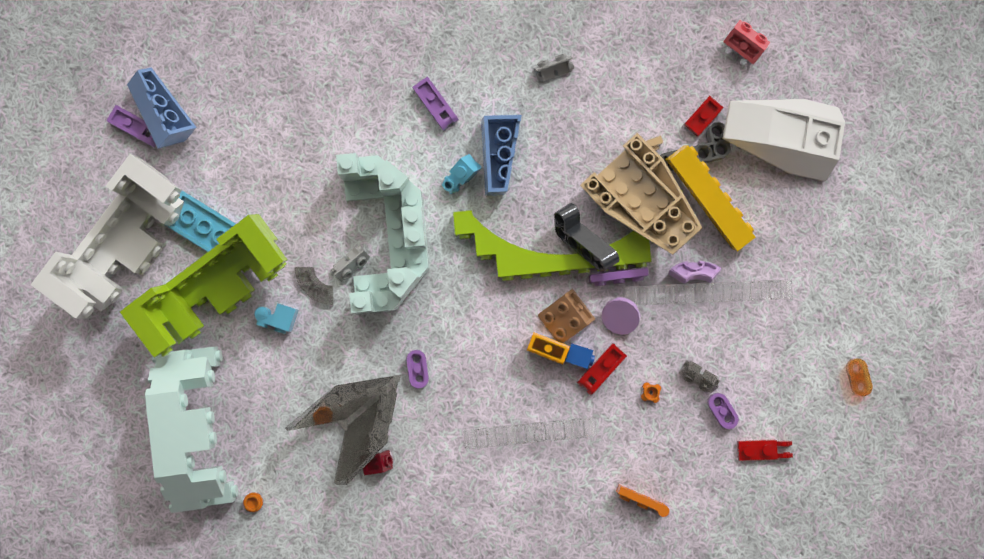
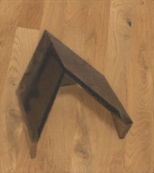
[285,374,401,485]

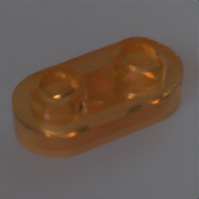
[846,358,873,396]

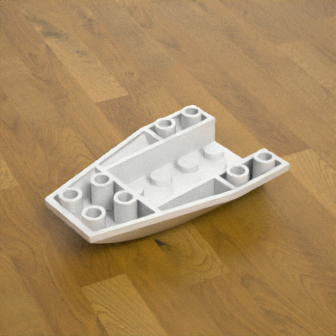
[723,99,845,182]

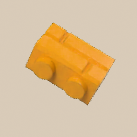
[527,332,570,365]

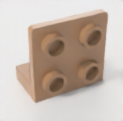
[538,288,595,343]

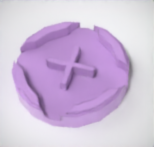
[601,297,641,335]

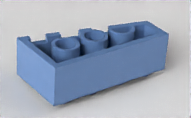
[127,67,197,149]
[481,115,522,196]

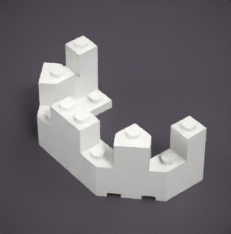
[31,154,184,319]

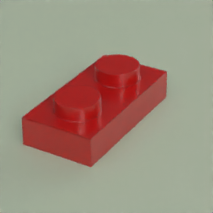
[683,95,724,137]

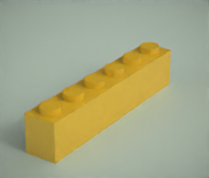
[665,145,756,252]

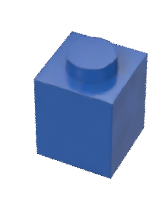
[565,343,595,369]

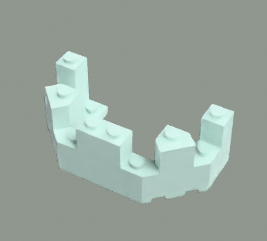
[336,153,430,315]
[145,347,238,513]

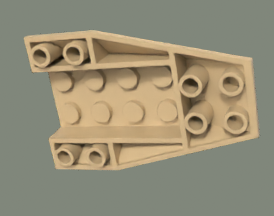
[580,133,703,255]

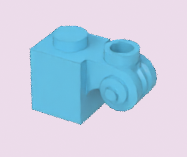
[442,154,482,194]
[254,303,299,334]

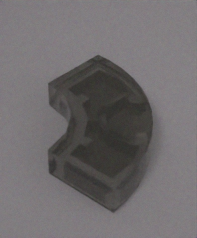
[295,267,333,305]

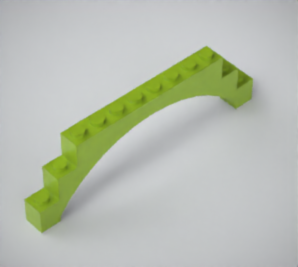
[453,190,683,281]

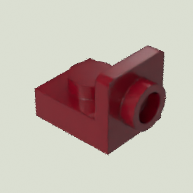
[360,450,393,476]

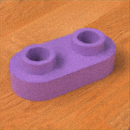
[407,350,429,388]
[707,393,739,429]

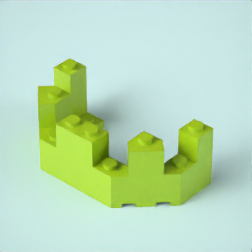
[120,214,288,358]

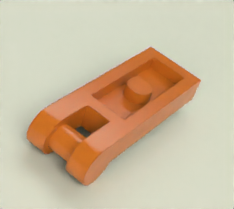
[616,484,670,517]

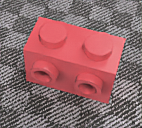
[723,20,770,65]

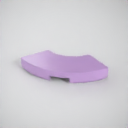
[668,261,721,284]

